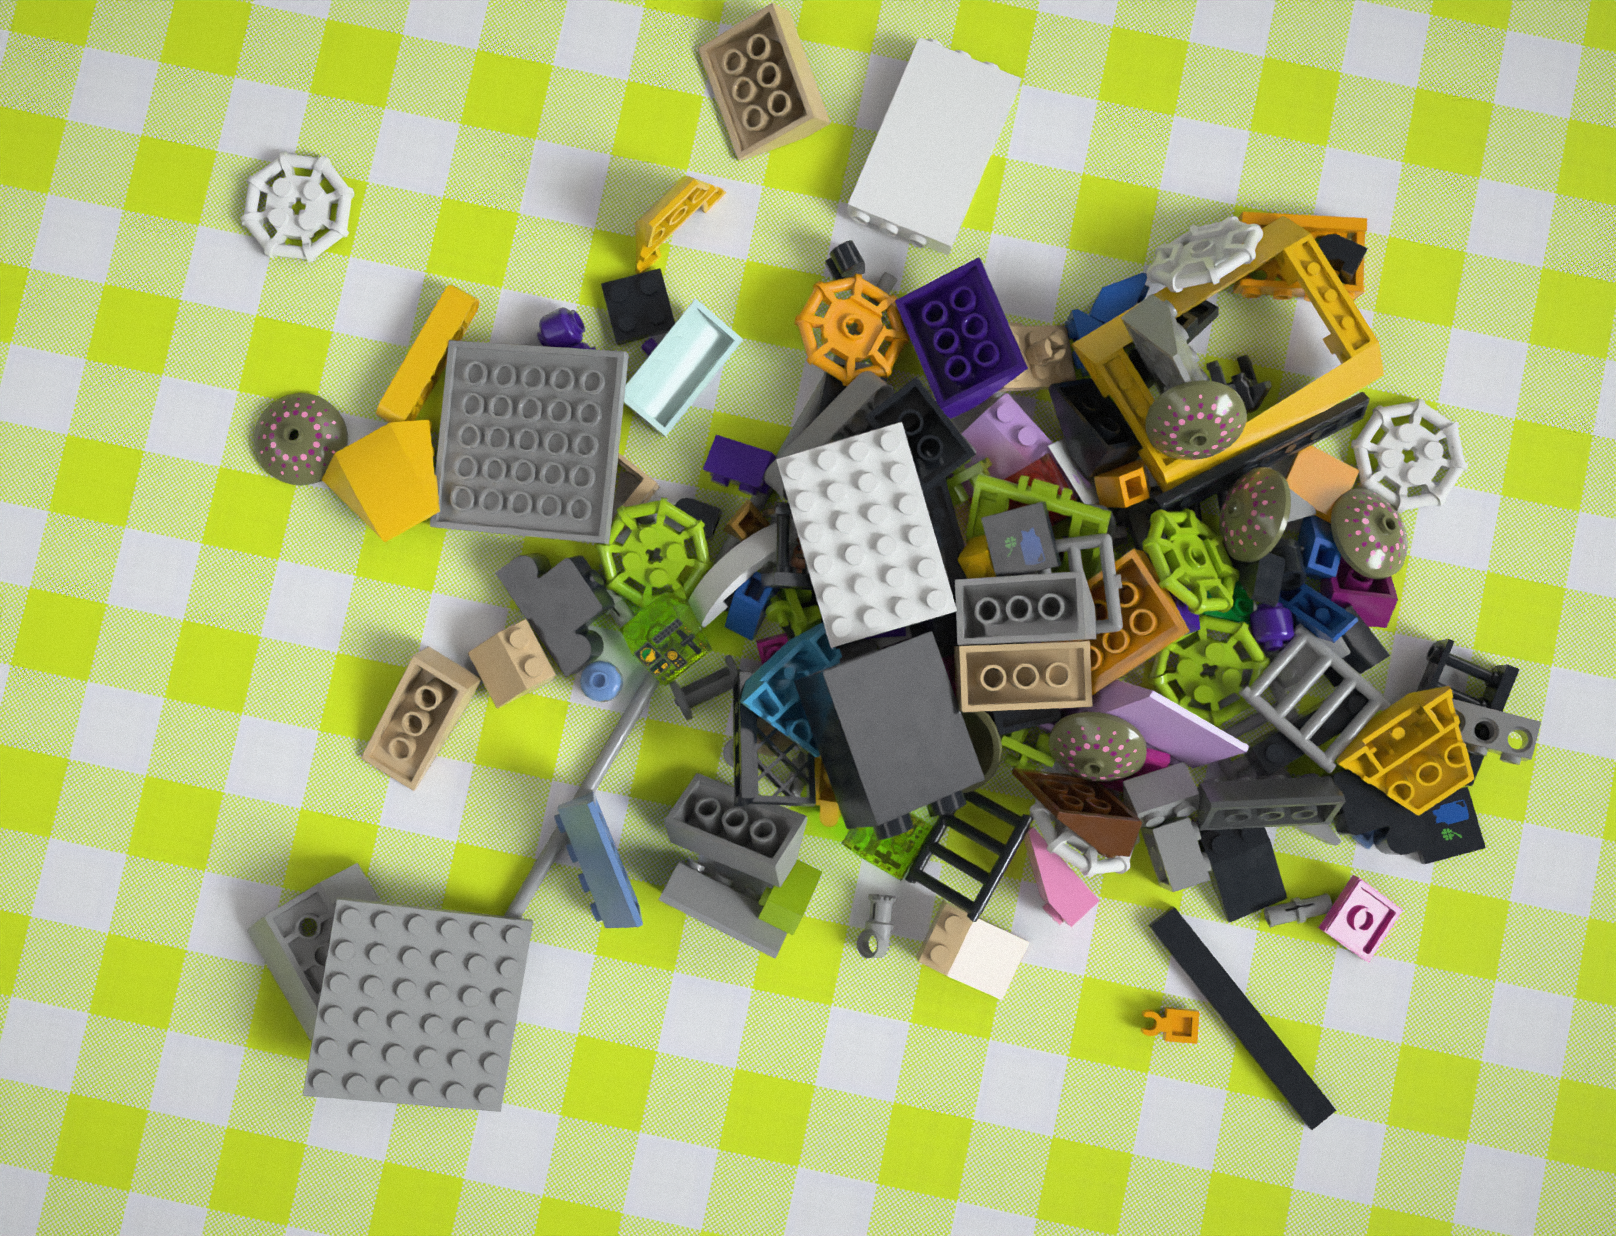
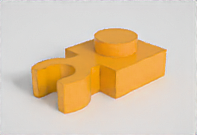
[1141,1007,1199,1044]

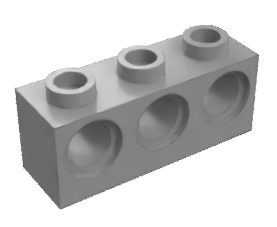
[1452,699,1541,765]

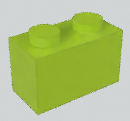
[758,859,822,935]

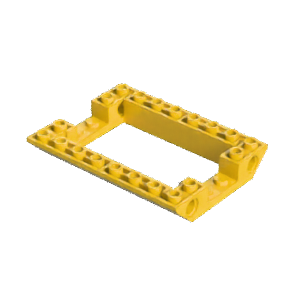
[1071,216,1384,493]

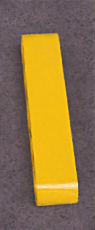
[376,285,480,422]

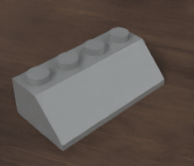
[955,571,1096,645]
[664,773,808,888]
[659,858,787,959]

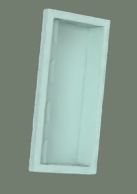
[624,298,743,437]

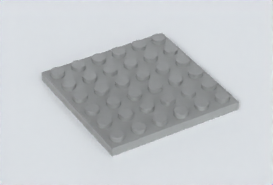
[430,340,629,544]
[303,897,533,1112]

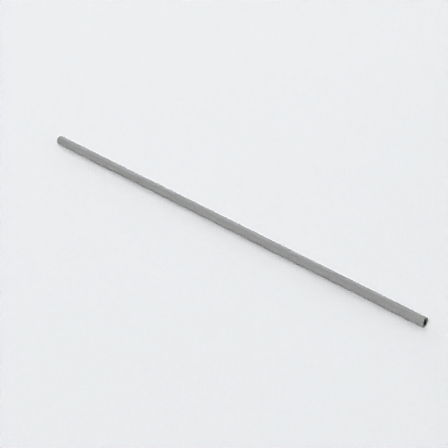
[504,272,897,918]

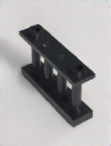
[761,502,814,590]
[1416,639,1520,786]

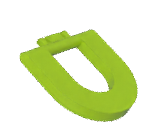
[966,473,1111,581]

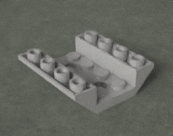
[247,863,381,1040]

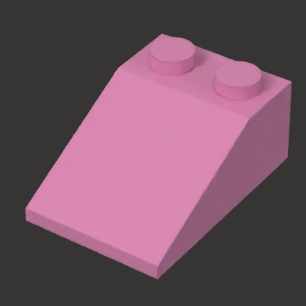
[1024,826,1100,927]

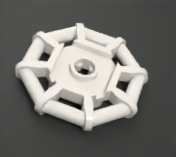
[240,151,355,263]
[1146,216,1263,292]
[1351,398,1468,513]
[1030,797,1140,877]

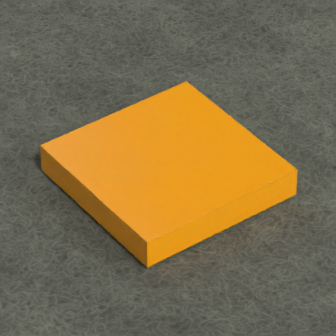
[1285,446,1359,523]

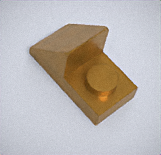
[723,500,770,542]

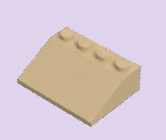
[698,3,831,161]

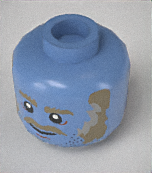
[580,661,623,702]

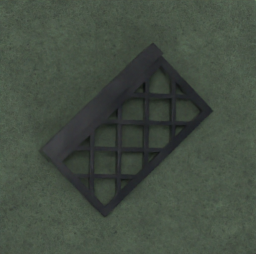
[732,672,816,807]

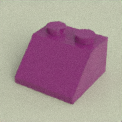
[1320,556,1398,628]

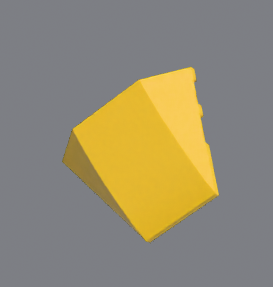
[635,176,727,274]
[322,420,440,542]
[1336,686,1474,816]

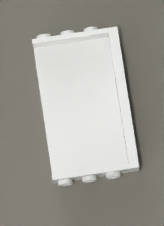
[847,37,1022,255]

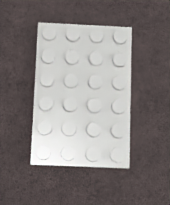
[776,422,957,648]

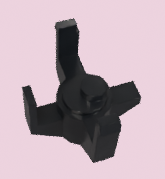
[1206,355,1272,414]

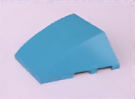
[740,622,842,757]

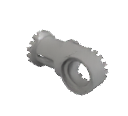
[857,894,896,959]

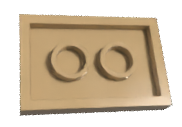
[997,325,1076,392]

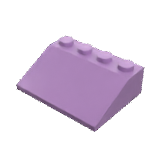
[948,392,1092,522]
[1082,680,1249,768]

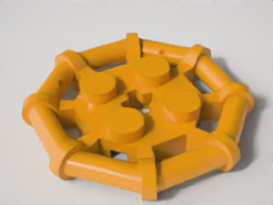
[795,273,909,386]

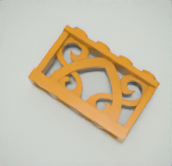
[1233,212,1367,302]

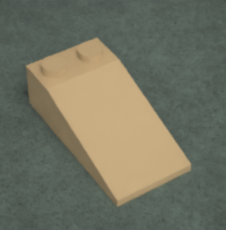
[954,641,1092,712]
[361,646,481,791]

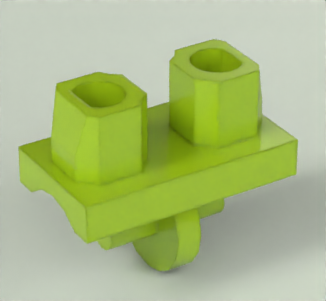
[946,457,992,507]
[765,589,822,637]
[1000,728,1055,777]

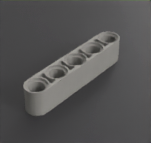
[764,371,894,500]

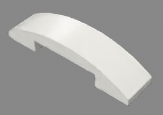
[687,523,799,628]

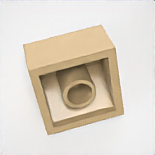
[468,619,556,709]

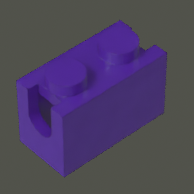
[703,435,777,496]

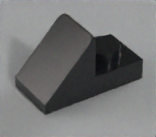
[1229,553,1285,607]

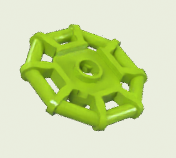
[595,497,714,612]
[1142,509,1240,615]
[1148,614,1271,727]

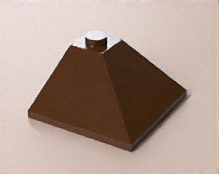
[1012,768,1143,858]

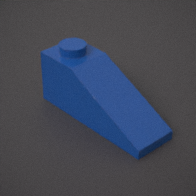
[1278,583,1358,643]

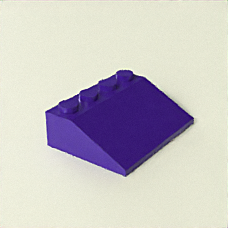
[895,257,1028,419]

